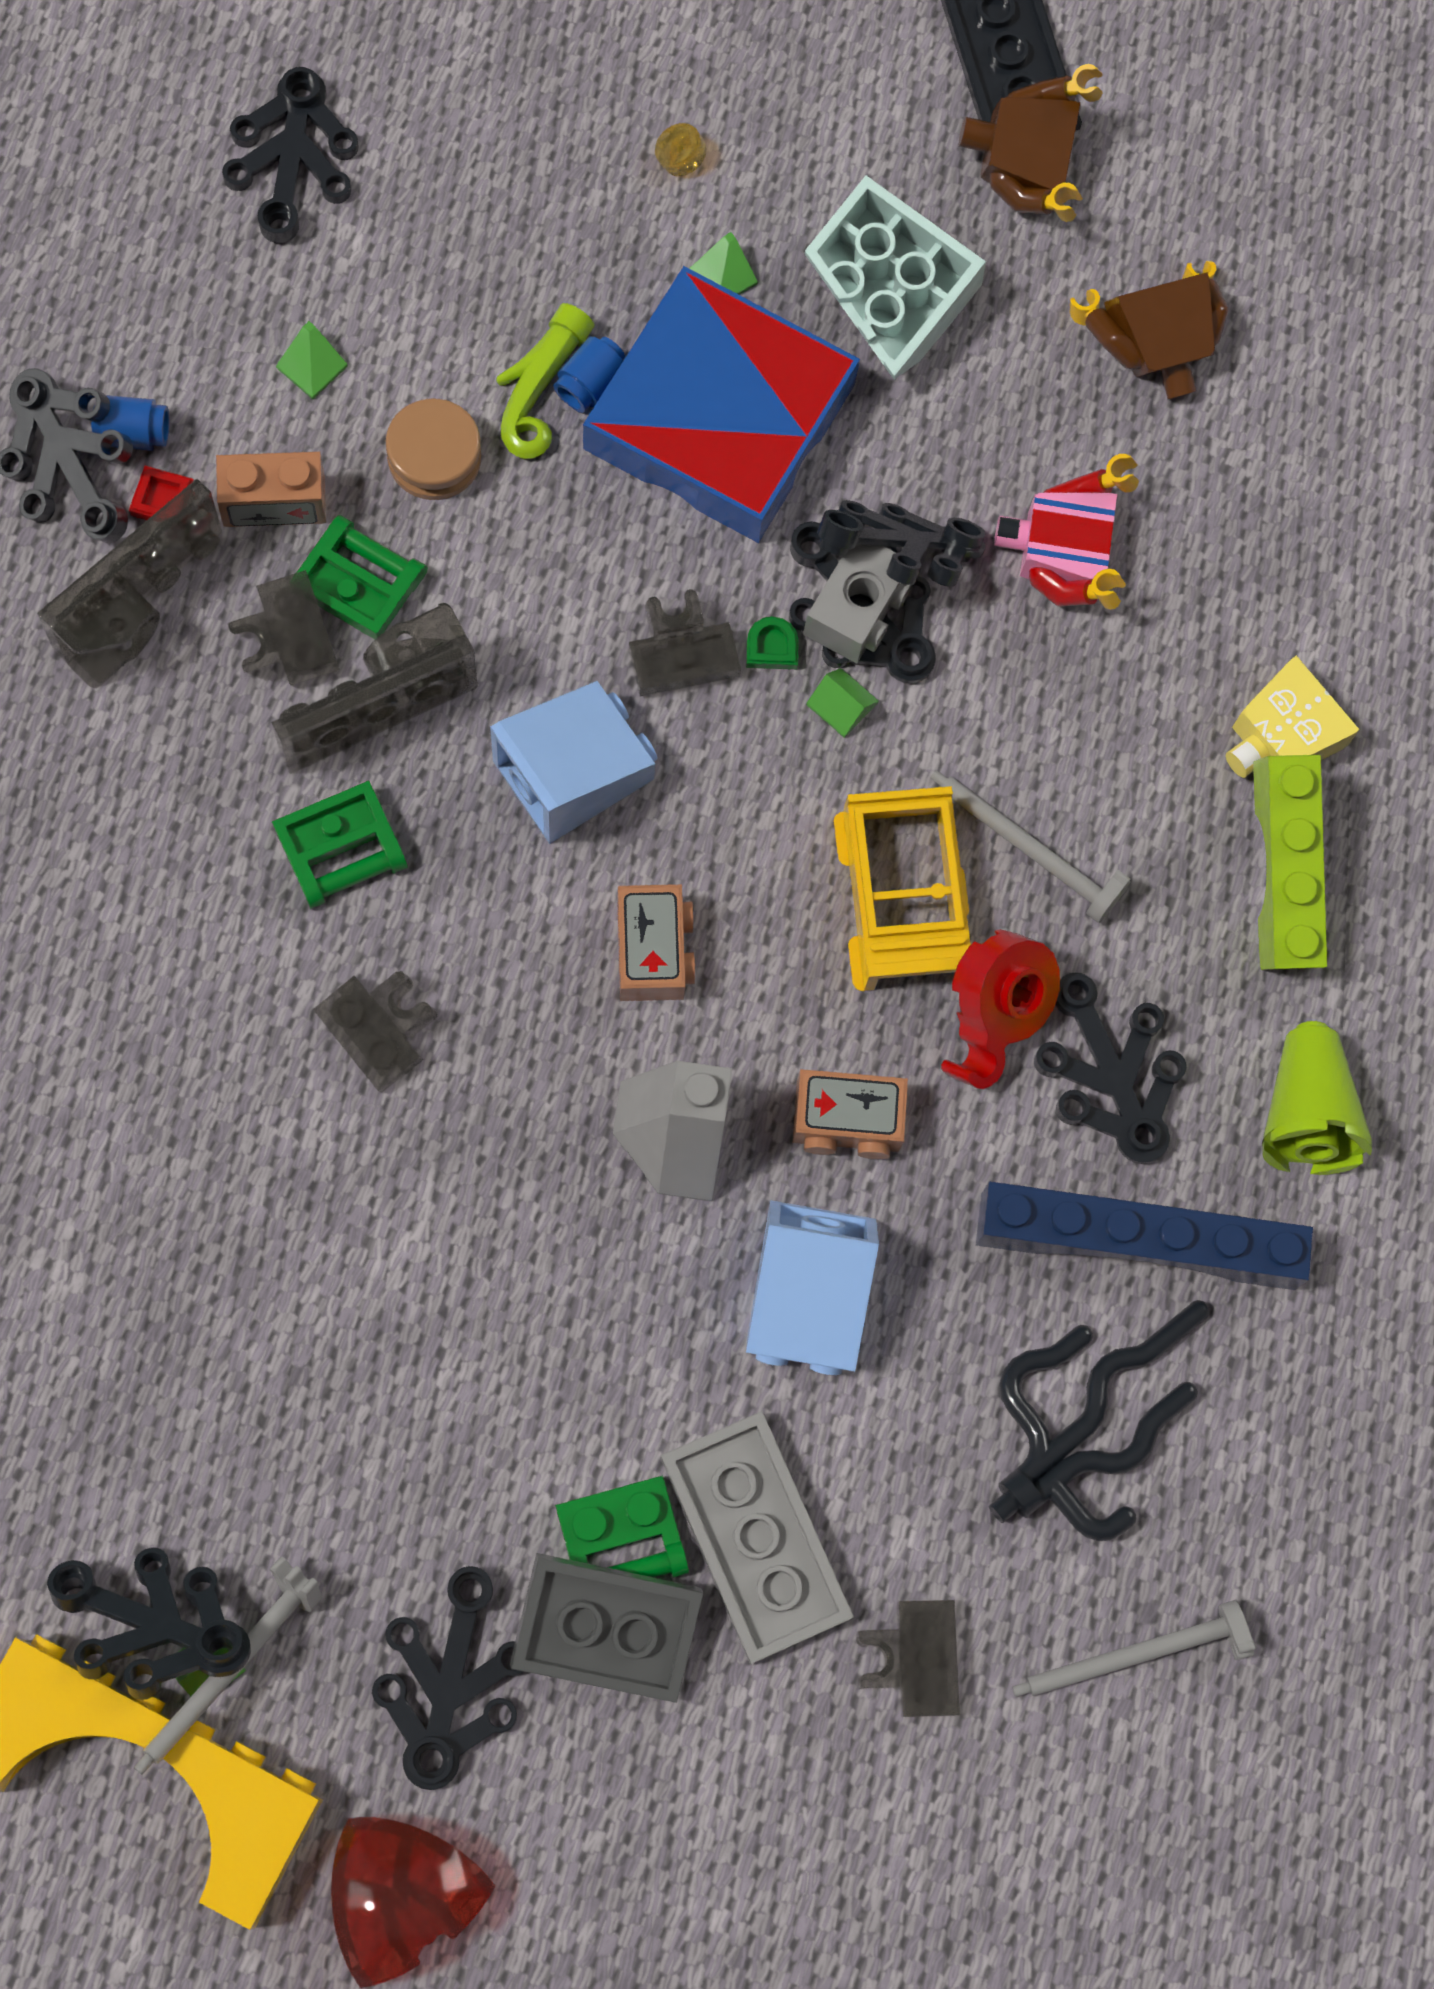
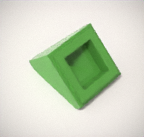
[689,232,758,295]
[276,321,348,400]

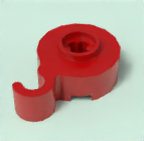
[941,929,1060,1089]

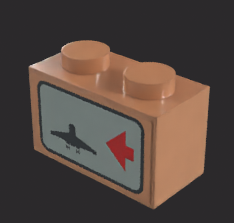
[216,451,326,527]
[617,884,695,1001]
[792,1069,908,1159]

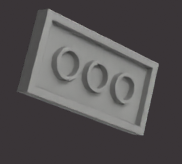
[660,1411,854,1665]

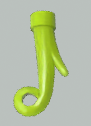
[496,303,595,459]

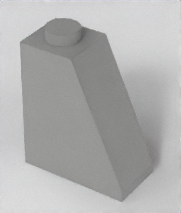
[613,1061,732,1202]

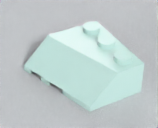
[805,175,986,380]

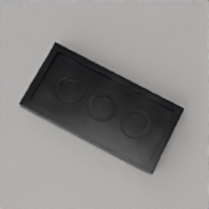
[941,0,1082,131]

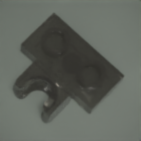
[227,570,340,686]
[629,589,741,697]
[313,971,438,1093]
[856,1600,960,1717]

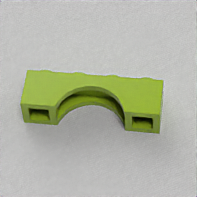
[1253,755,1327,970]

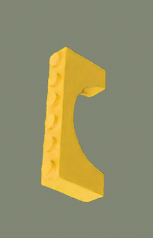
[0,1634,323,1930]

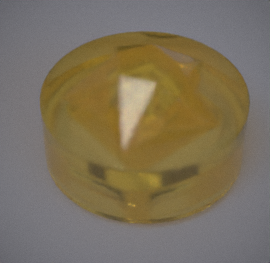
[655,123,707,176]

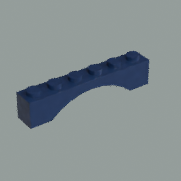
[975,1181,1313,1290]

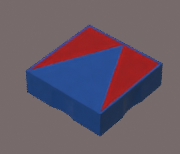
[583,266,860,543]

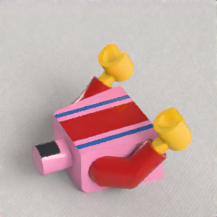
[994,454,1139,610]

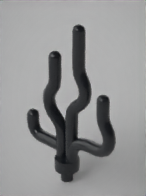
[989,1300,1210,1541]

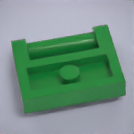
[289,515,428,641]
[272,780,408,909]
[555,1475,689,1578]

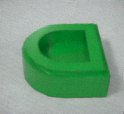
[746,616,798,670]

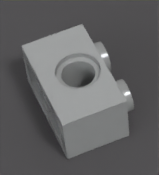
[803,545,912,664]

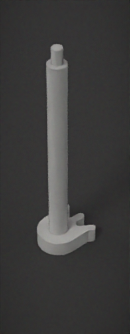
[930,770,1131,923]
[134,1557,322,1775]
[1012,1600,1256,1697]

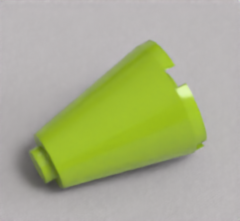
[1262,1021,1372,1175]

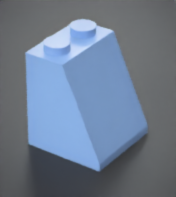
[490,681,658,844]
[746,1200,879,1375]

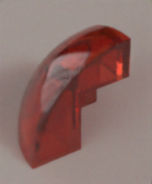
[331,1817,496,1988]

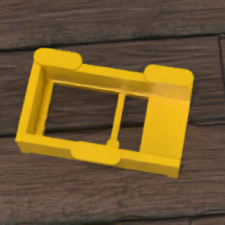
[834,786,971,991]

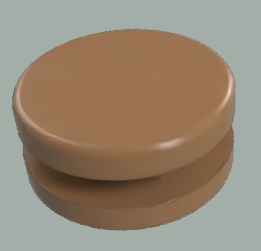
[386,398,481,500]

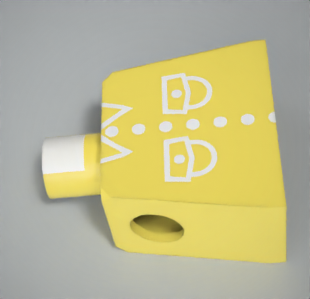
[1226,655,1360,778]

